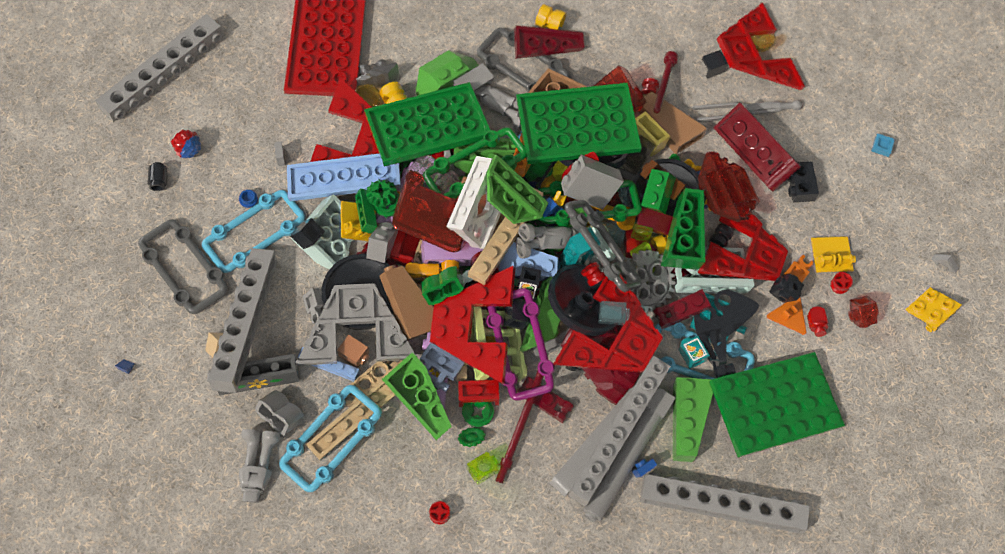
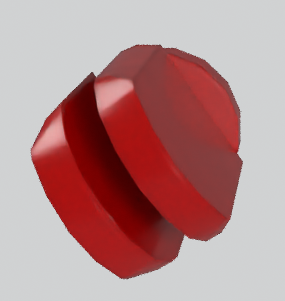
[807,306,829,337]

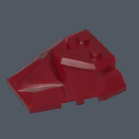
[561,324,640,405]

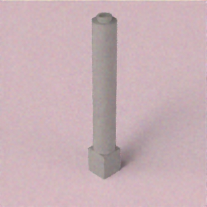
[583,387,675,522]

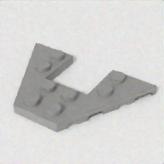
[296,283,417,366]

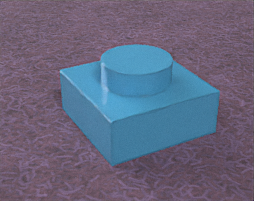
[871,133,895,157]

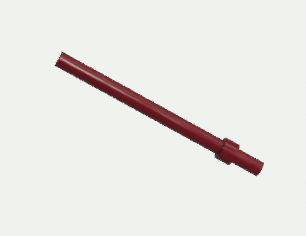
[495,371,544,484]

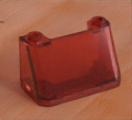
[392,170,479,252]

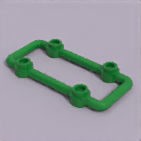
[423,127,526,202]
[538,180,642,227]

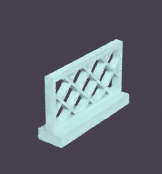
[675,247,754,294]

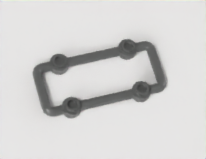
[477,28,571,93]
[565,200,641,292]
[138,219,228,314]

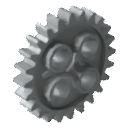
[620,250,676,313]

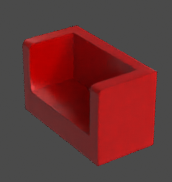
[390,222,423,266]
[458,380,499,407]

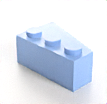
[499,242,560,281]

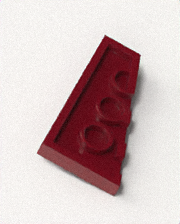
[514,25,584,59]

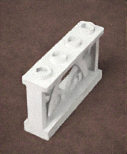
[447,156,501,249]

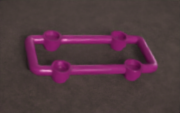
[486,288,555,401]

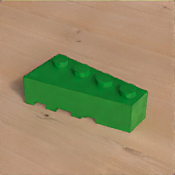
[661,188,705,270]

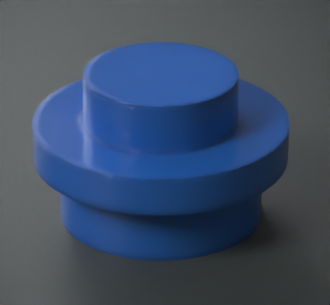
[239,189,258,208]

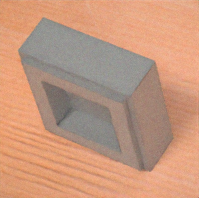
[274,141,285,166]

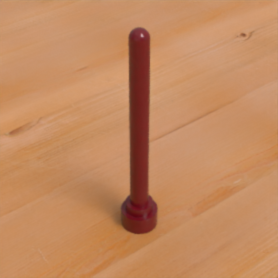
[653,51,679,114]

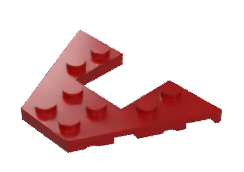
[716,2,805,90]
[310,78,379,162]
[697,192,788,281]
[430,266,516,384]
[553,274,663,373]

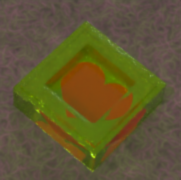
[631,224,653,242]

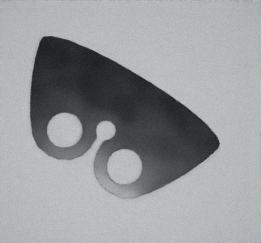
[694,290,759,343]

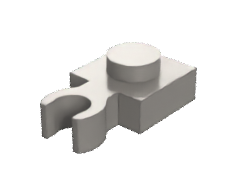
[303,288,324,324]

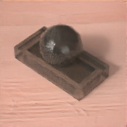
[621,135,656,174]

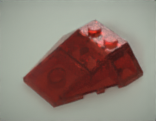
[698,151,760,222]

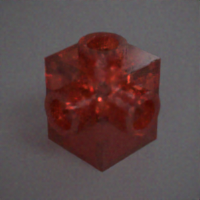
[848,296,879,328]

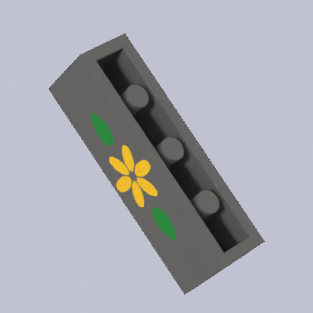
[218,354,300,395]

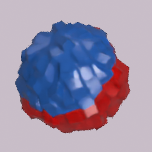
[170,129,201,159]

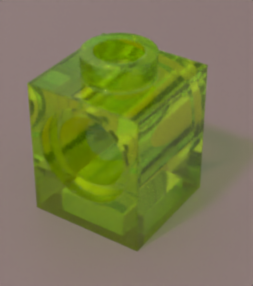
[467,451,499,485]

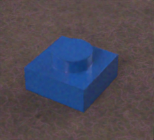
[632,458,657,478]

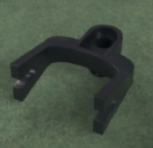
[698,330,736,378]

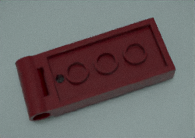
[713,102,801,192]

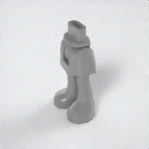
[239,429,281,503]

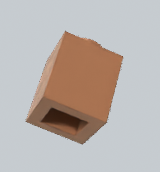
[337,335,370,368]

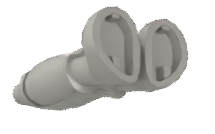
[474,85,521,133]
[516,223,580,259]

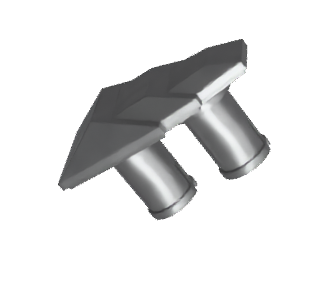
[357,59,400,89]

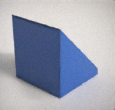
[543,197,557,217]
[115,359,134,374]

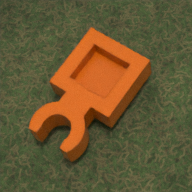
[784,255,813,282]

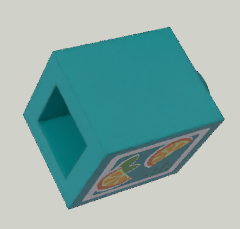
[678,336,710,369]

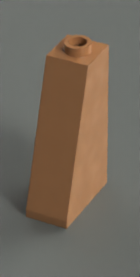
[636,92,707,154]
[379,265,433,340]

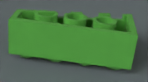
[673,377,713,462]

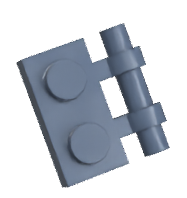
[420,343,465,392]

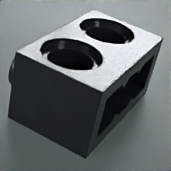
[787,161,819,203]

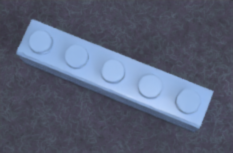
[297,347,360,382]

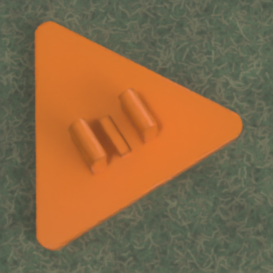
[767,298,806,335]

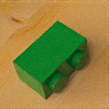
[641,169,676,214]

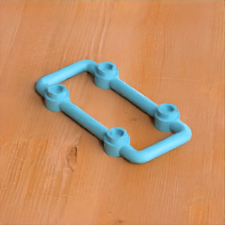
[202,190,306,273]
[649,322,755,379]
[279,385,382,493]

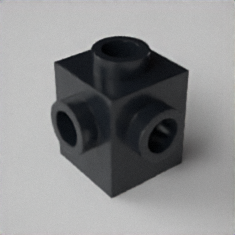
[769,274,804,303]

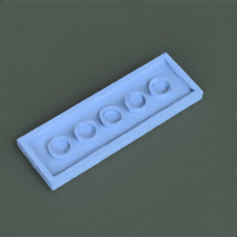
[287,154,401,201]

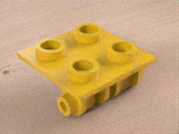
[341,201,378,242]
[811,237,856,273]
[905,287,962,332]

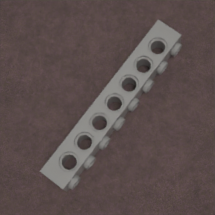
[95,14,223,122]
[207,248,277,393]
[568,356,671,506]
[640,473,809,534]

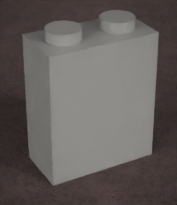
[561,155,624,210]

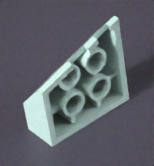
[291,194,353,269]

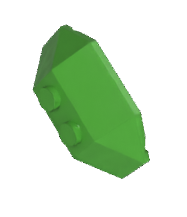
[415,50,479,96]
[454,138,516,174]
[487,155,549,224]
[519,276,561,352]

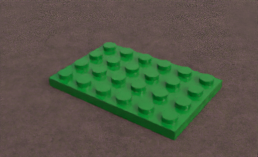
[364,82,490,167]
[516,83,641,164]
[709,352,845,458]

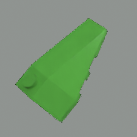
[382,352,452,441]

